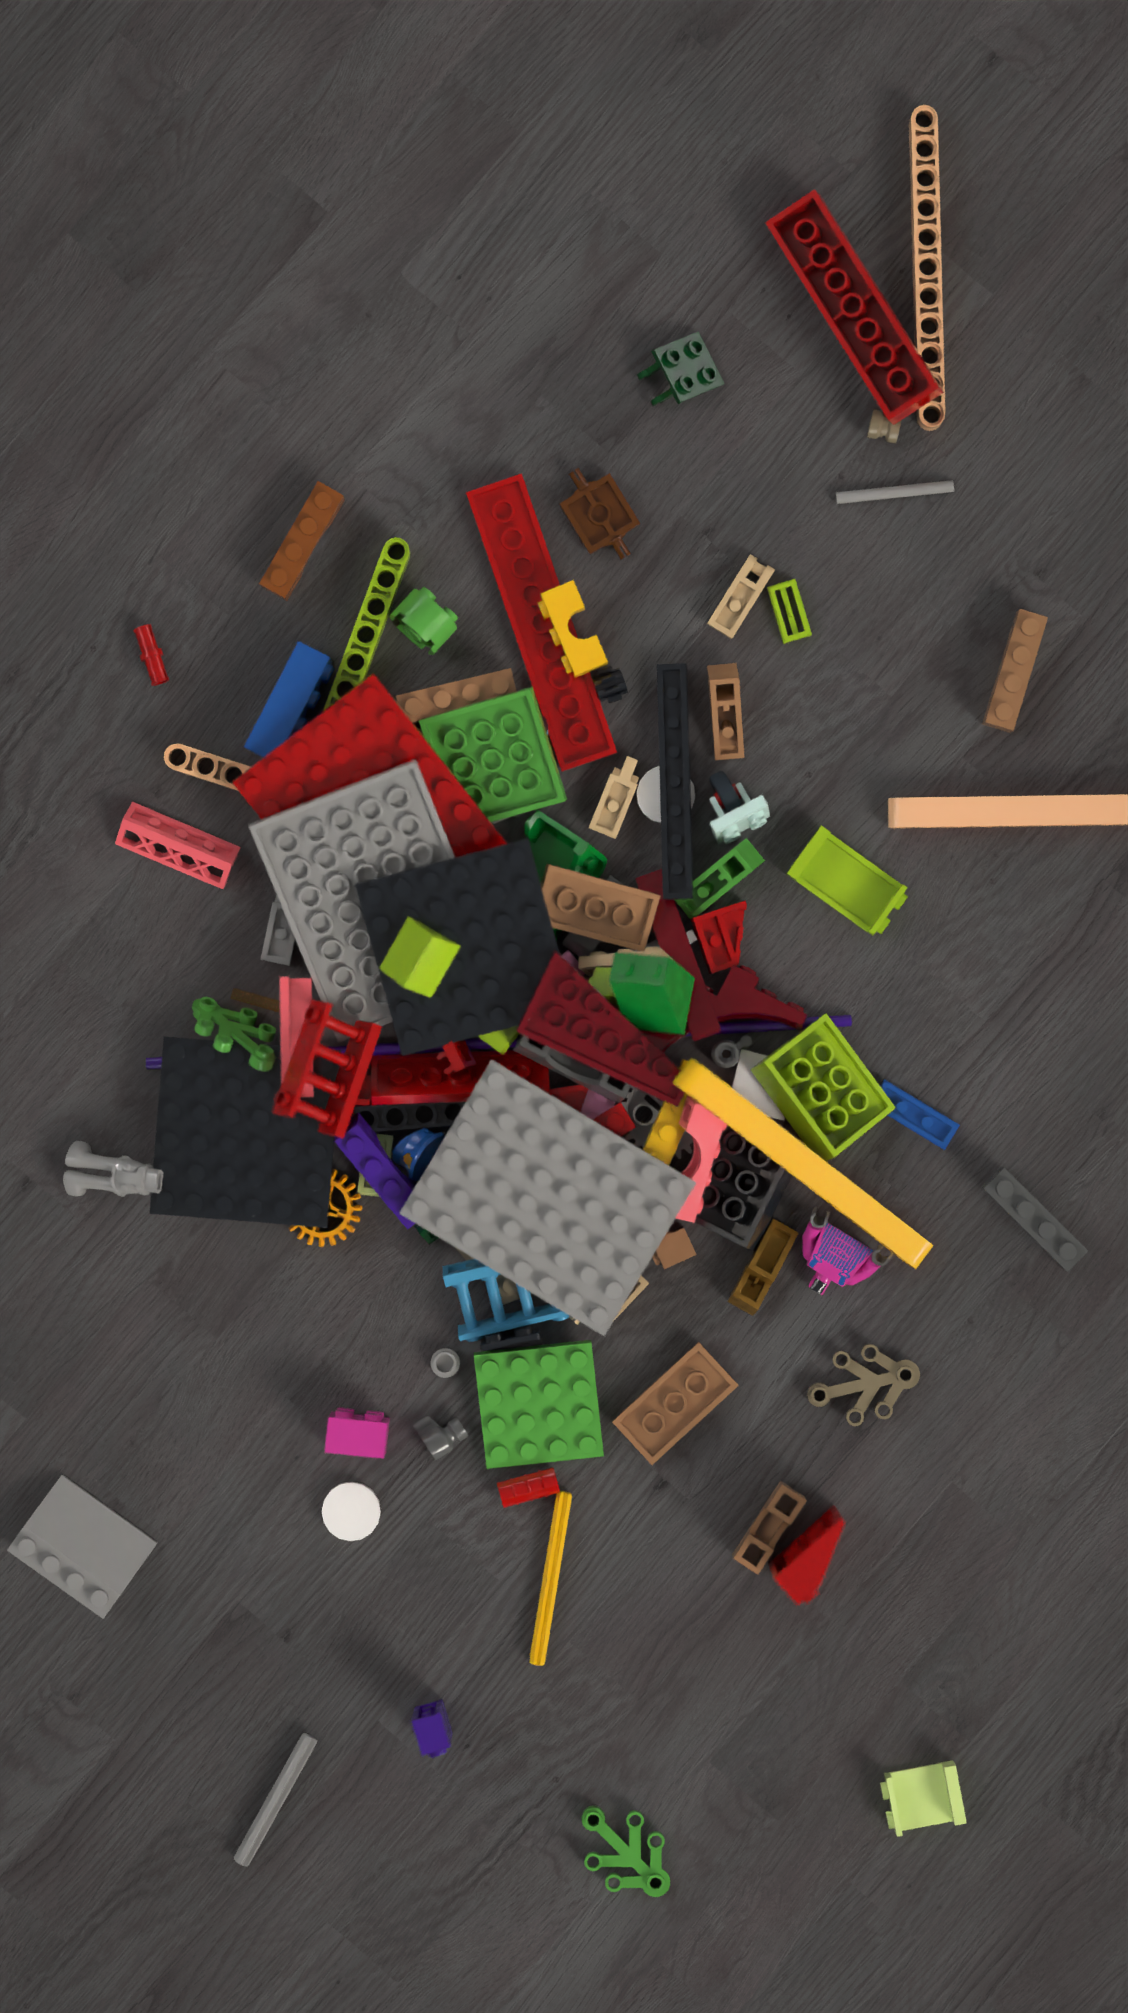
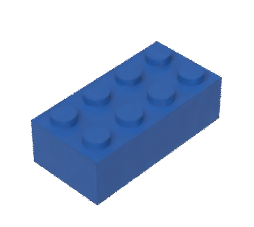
[244,641,335,758]

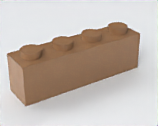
[982,609,1048,733]
[396,668,516,724]

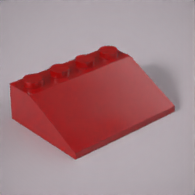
[768,1505,845,1605]

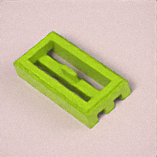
[767,579,812,644]

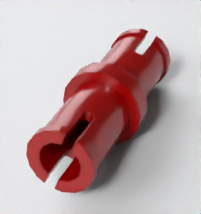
[133,624,170,686]

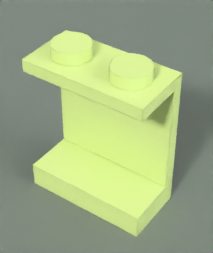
[880,1760,967,1837]

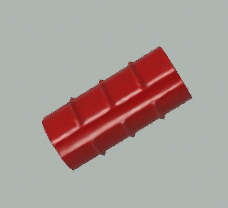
[497,1467,560,1508]

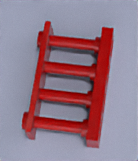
[272,1000,382,1139]

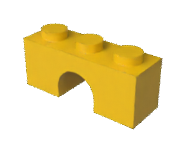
[538,580,608,678]

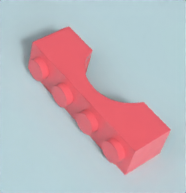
[676,1095,727,1222]

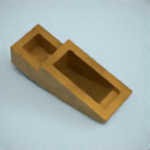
[727,1219,799,1316]

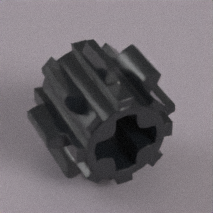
[592,666,628,704]

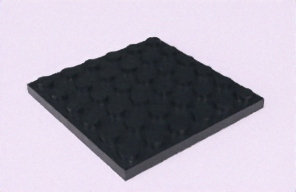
[355,838,560,1056]
[149,1037,342,1228]

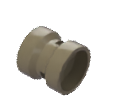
[867,409,902,444]

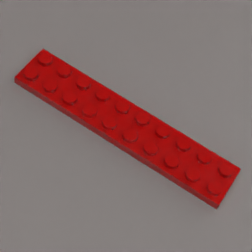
[466,473,617,772]

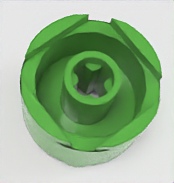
[389,587,458,655]

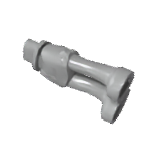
[63,1141,163,1197]

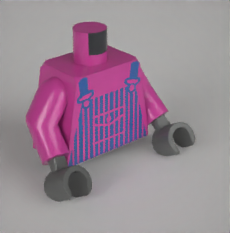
[802,1207,893,1295]

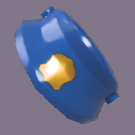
[392,1128,446,1181]

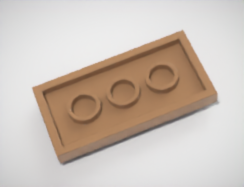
[541,864,660,951]
[612,1341,739,1465]

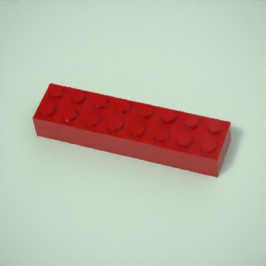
[765,189,944,425]

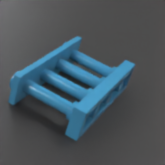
[442,1259,570,1342]

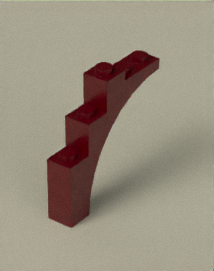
[641,965,807,1053]

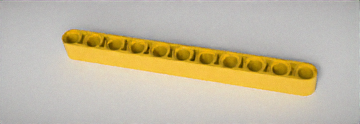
[673,1058,933,1269]

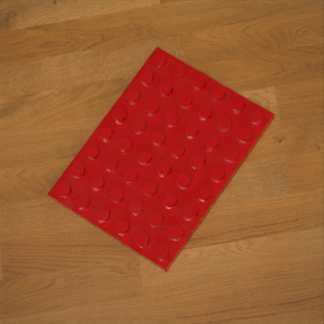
[232,672,507,857]

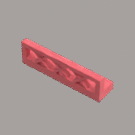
[115,802,241,889]
[280,977,314,1098]

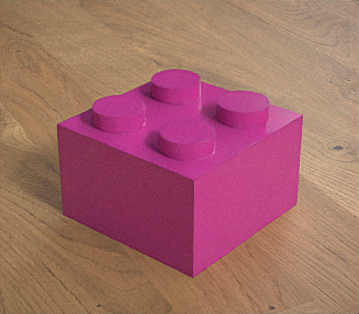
[325,1407,390,1459]

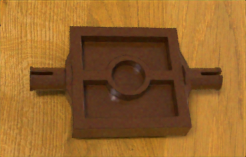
[559,468,640,560]

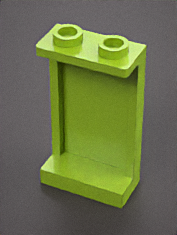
[786,825,908,936]

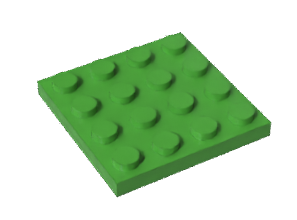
[419,687,567,822]
[474,1340,604,1469]

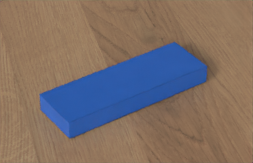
[880,1079,960,1150]

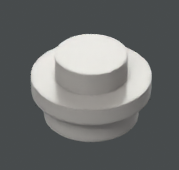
[430,1348,460,1378]

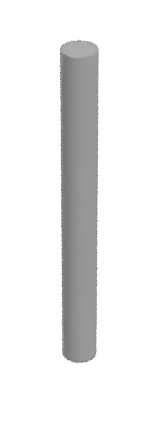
[836,480,954,504]

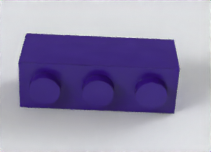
[411,1699,453,1758]

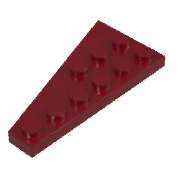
[516,950,685,1107]

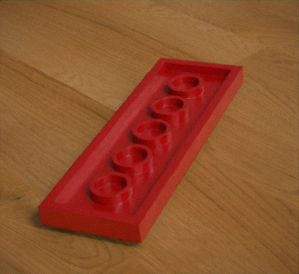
[371,1050,550,1105]

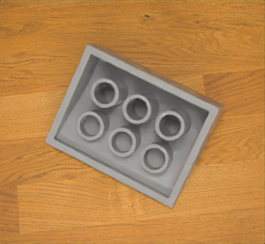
[7,1474,158,1619]

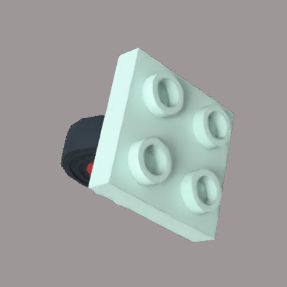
[709,771,770,844]

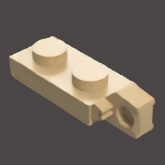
[589,756,639,839]

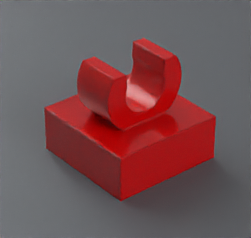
[437,1040,477,1074]

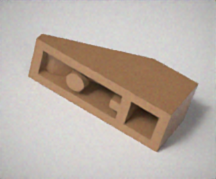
[707,663,745,760]

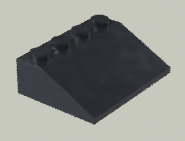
[695,1125,806,1251]

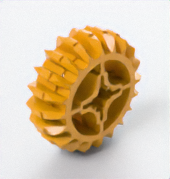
[289,1169,363,1247]

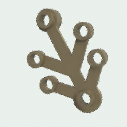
[807,1344,920,1426]

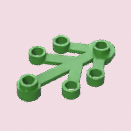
[192,997,276,1071]
[582,1806,670,1897]

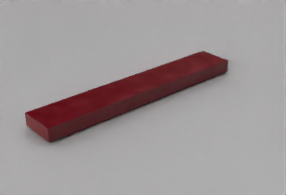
[635,869,722,1041]

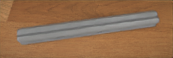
[234,1733,317,1867]

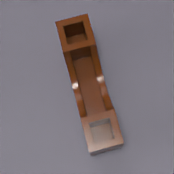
[259,481,345,601]

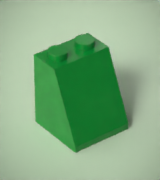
[609,952,695,1035]

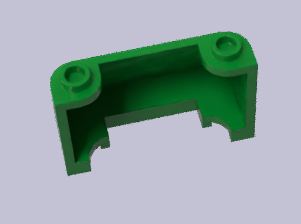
[524,809,607,940]

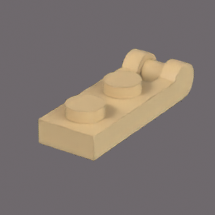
[707,554,775,640]

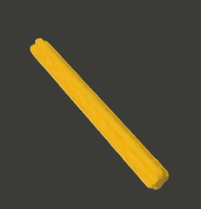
[529,1491,572,1666]

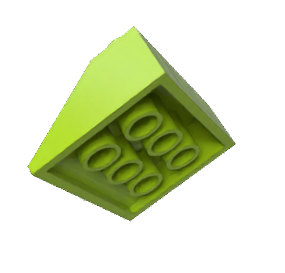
[750,1013,896,1161]

